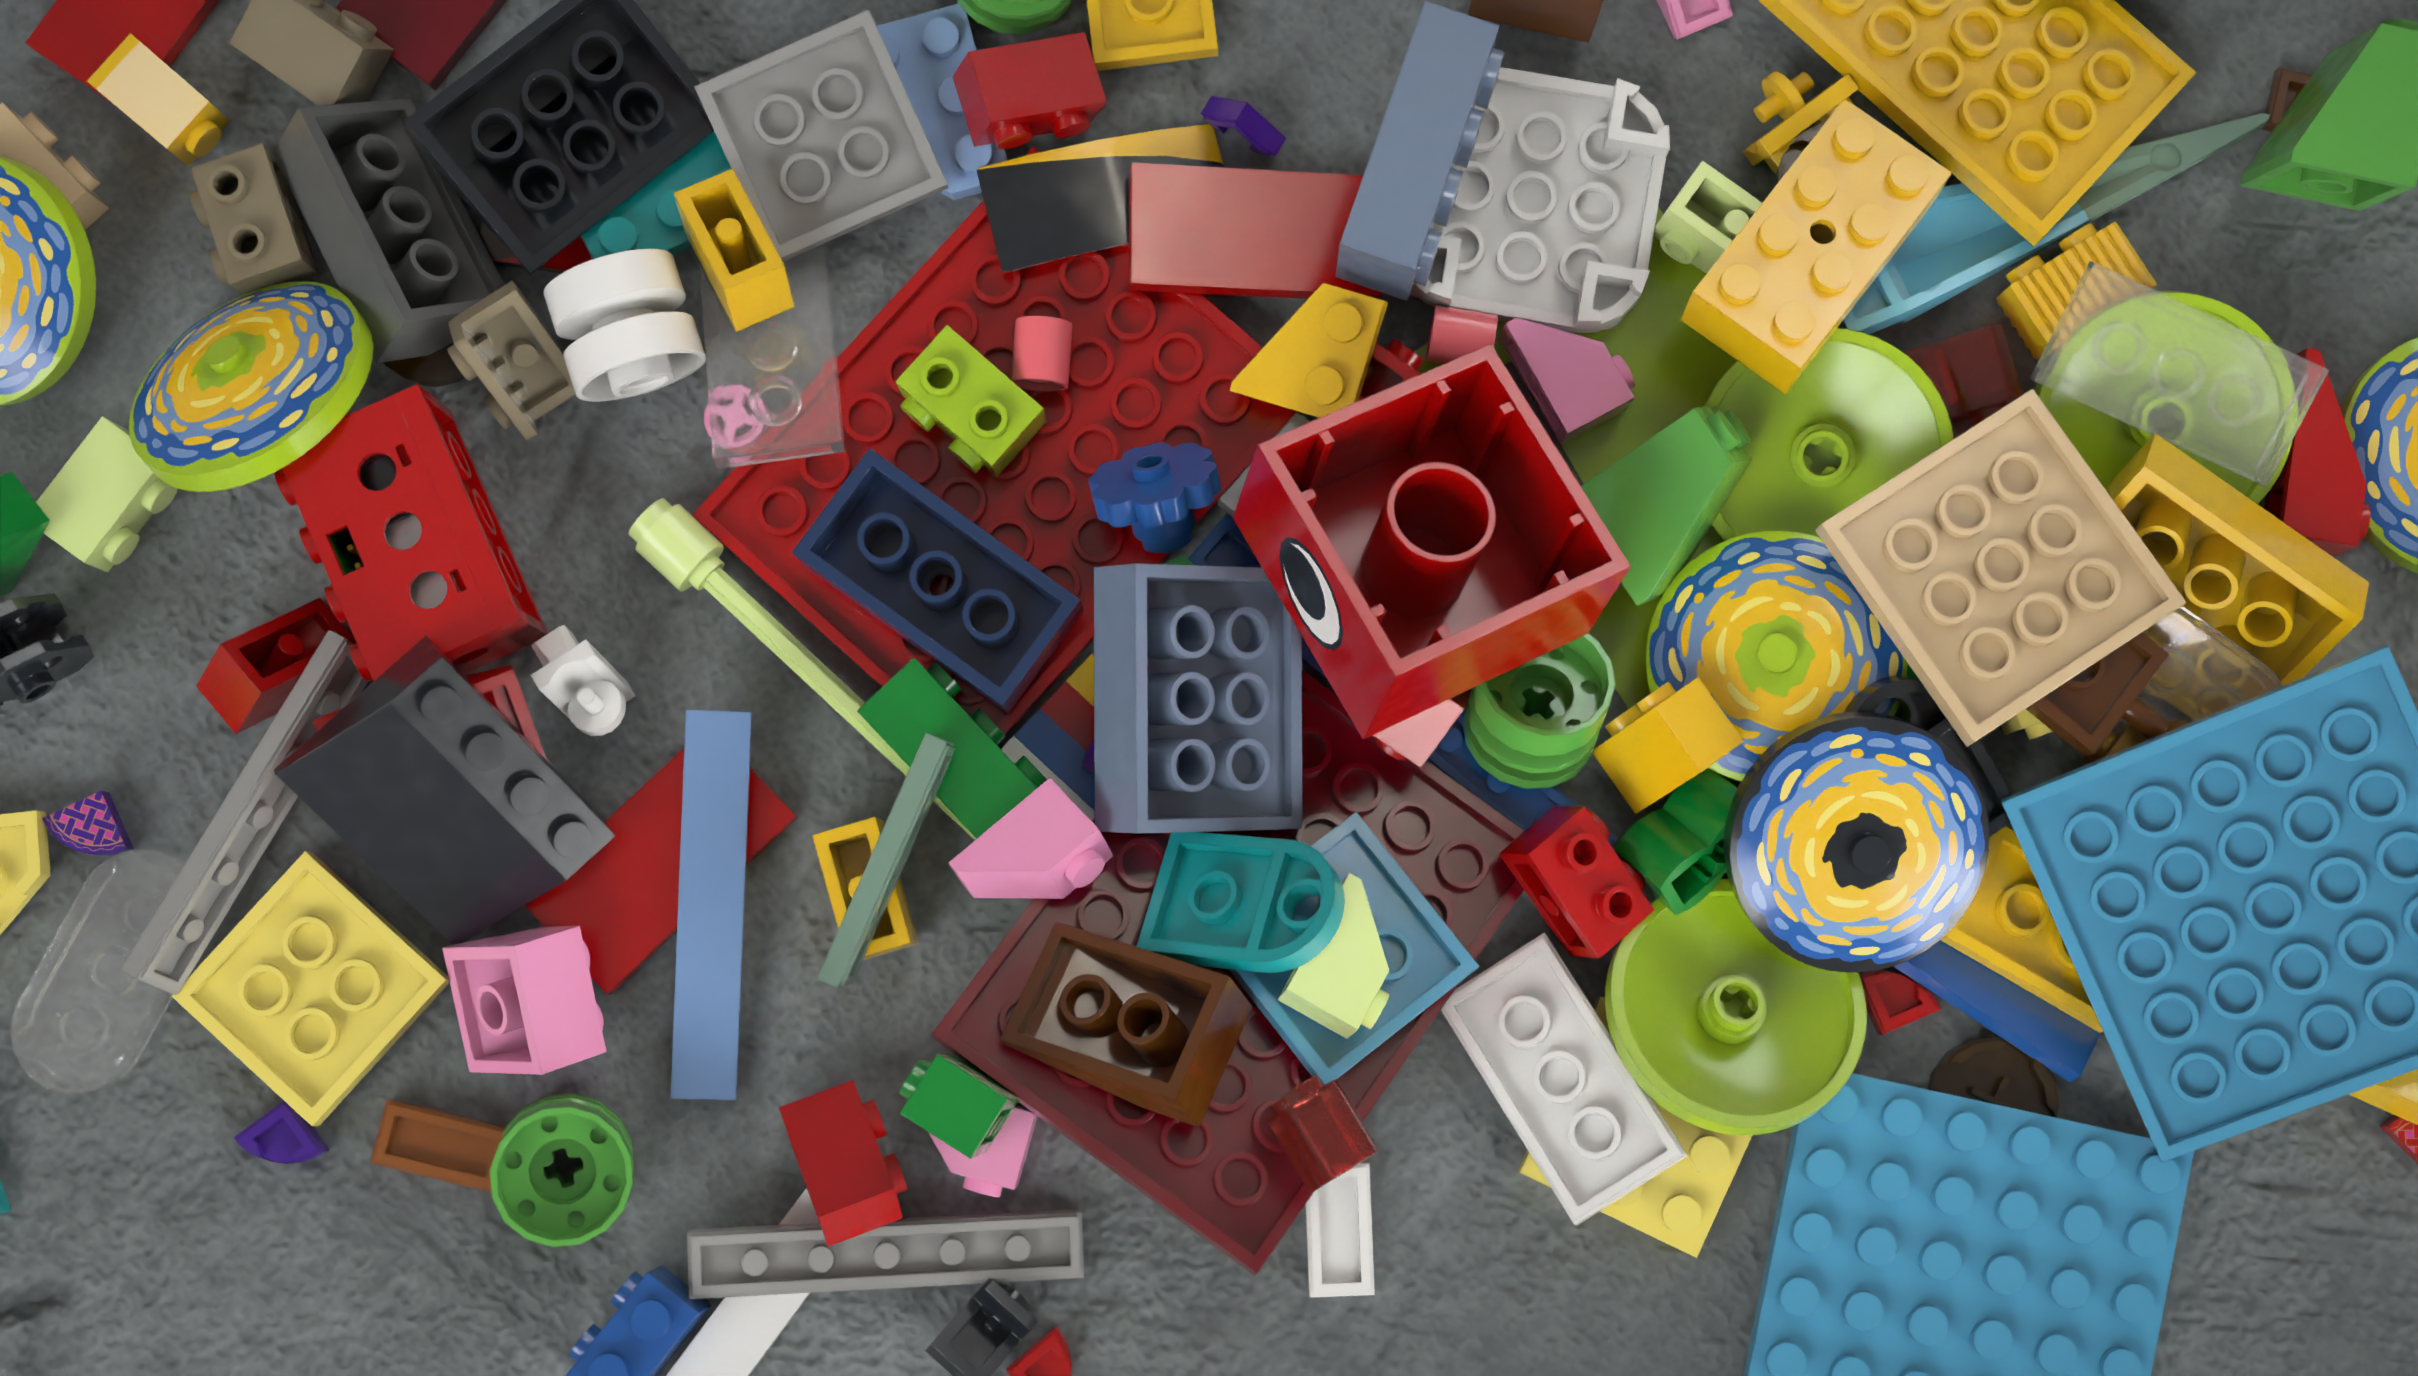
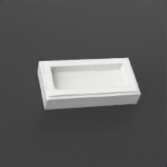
[1305,1162,1375,1297]

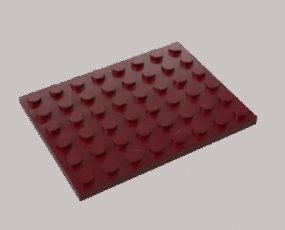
[931,671,1524,1275]

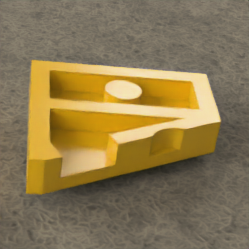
[1230,283,1388,418]

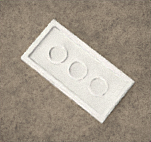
[1441,933,1688,1226]

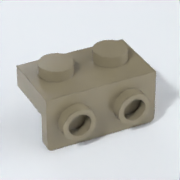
[447,280,576,441]

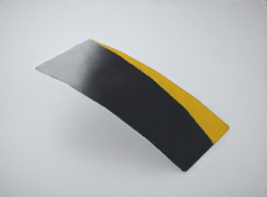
[977,124,1224,272]

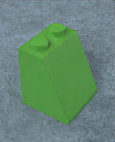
[2240,19,2418,211]
[1581,406,1752,606]

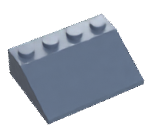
[1094,564,1302,833]

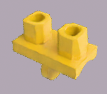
[1742,71,1859,174]

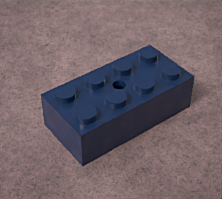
[791,448,1084,714]

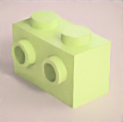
[1653,160,1762,274]

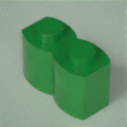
[1614,768,1738,915]

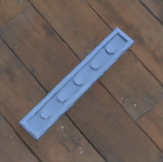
[670,709,752,1100]

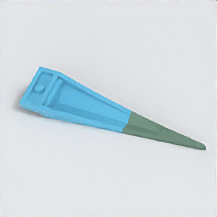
[1838,113,2270,334]

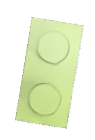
[36,416,178,572]

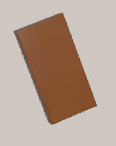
[370,1099,506,1192]

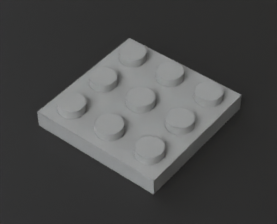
[694,10,949,262]

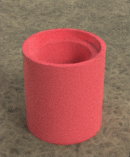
[1426,305,1498,364]
[1011,316,1073,392]

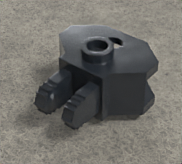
[0,593,95,706]

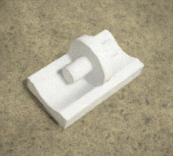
[531,625,636,736]

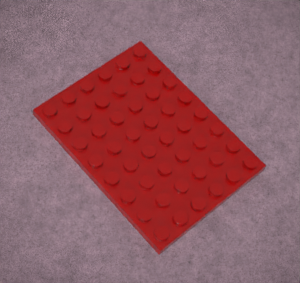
[692,147,1300,746]

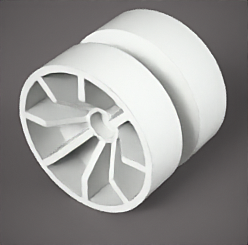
[543,249,706,402]

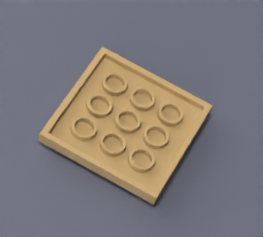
[1815,389,2187,747]

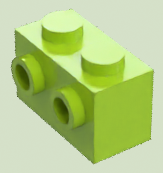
[896,325,1047,478]

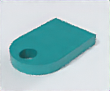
[1136,832,1345,973]

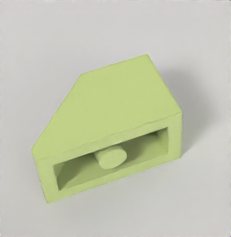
[1277,873,1390,1039]

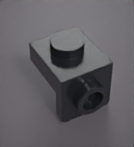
[925,1278,1038,1376]

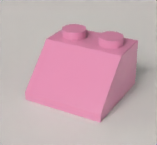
[442,926,607,1075]

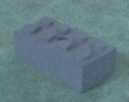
[1335,1,1505,301]

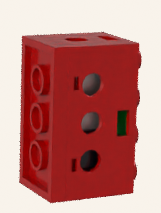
[274,384,548,682]

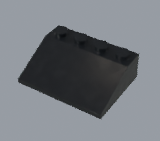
[404,0,714,275]
[274,636,616,945]

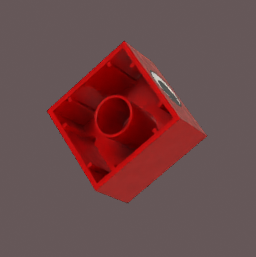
[1233,344,1631,739]

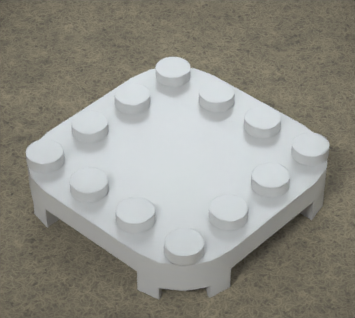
[1410,67,1670,333]

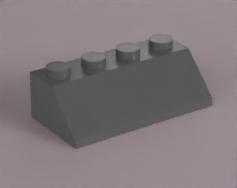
[272,98,504,363]

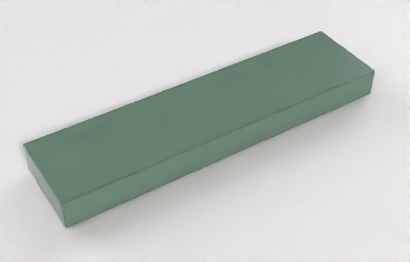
[817,733,956,988]

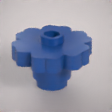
[1088,442,1221,553]

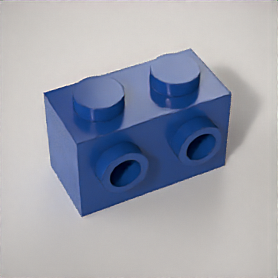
[566,1265,712,1376]

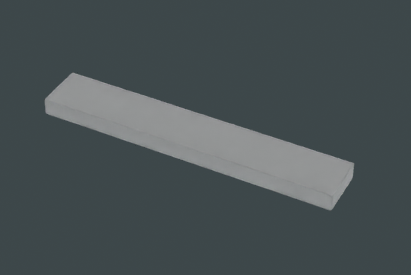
[121,630,367,995]
[687,1209,1084,1299]

